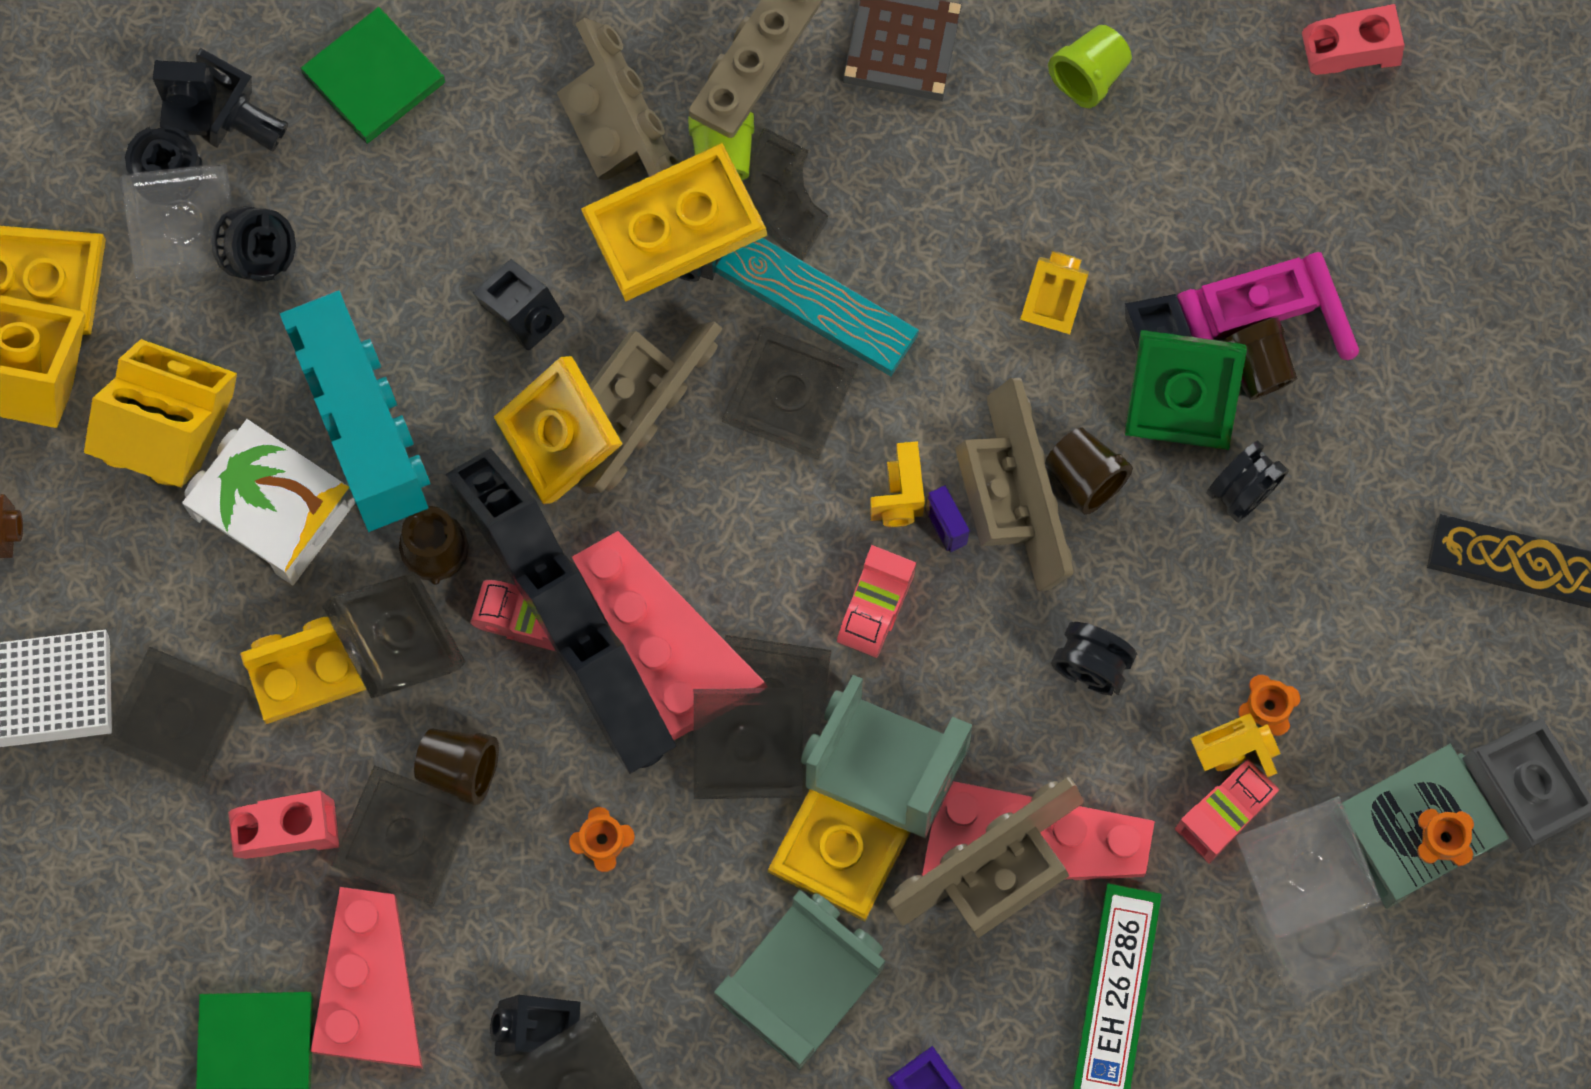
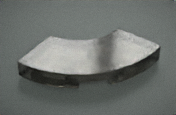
[751,127,828,261]

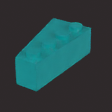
[279,290,431,532]

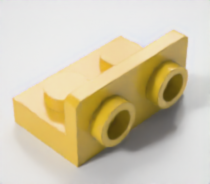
[240,617,369,724]

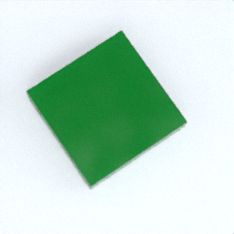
[300,7,445,144]
[1124,330,1247,450]
[196,992,313,1089]

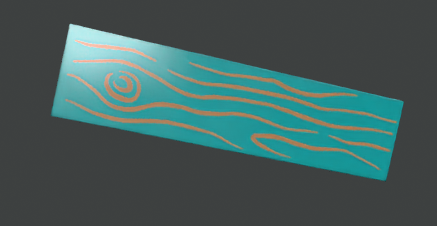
[715,238,919,377]

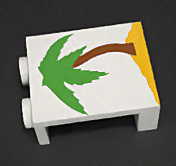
[182,419,356,586]

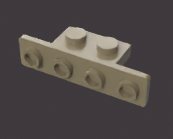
[689,0,824,138]
[557,18,680,180]
[579,321,722,494]
[955,378,1073,591]
[887,777,1084,938]

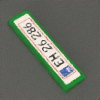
[1072,884,1162,1089]

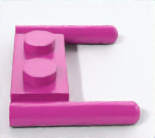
[1177,252,1359,360]

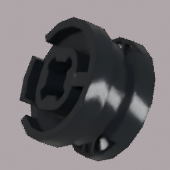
[125,124,204,205]
[211,206,296,282]
[1206,440,1289,523]
[1051,621,1137,696]

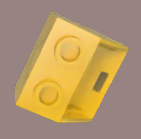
[84,339,237,488]

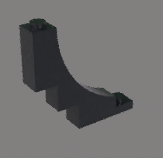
[445,448,677,774]

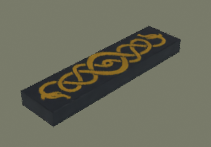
[1427,514,1591,608]

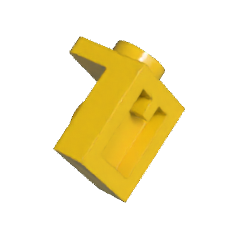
[1020,251,1089,335]
[870,441,925,527]
[1190,713,1281,777]

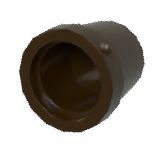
[1223,318,1297,400]
[1045,427,1133,515]
[399,506,469,585]
[414,728,499,805]

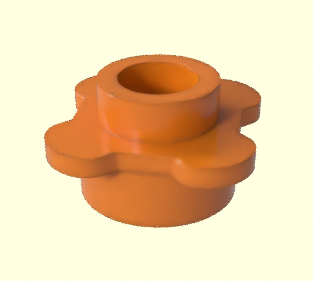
[1238,675,1301,736]
[569,807,635,872]
[1417,809,1474,866]

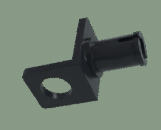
[196,48,288,152]

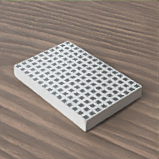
[0,629,112,747]

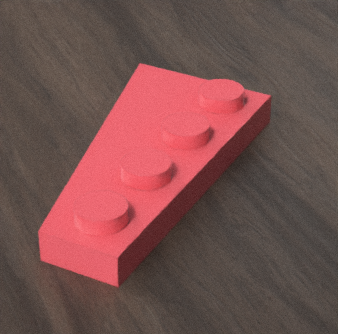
[572,531,768,740]
[922,781,1155,880]

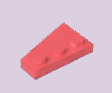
[311,887,423,1069]

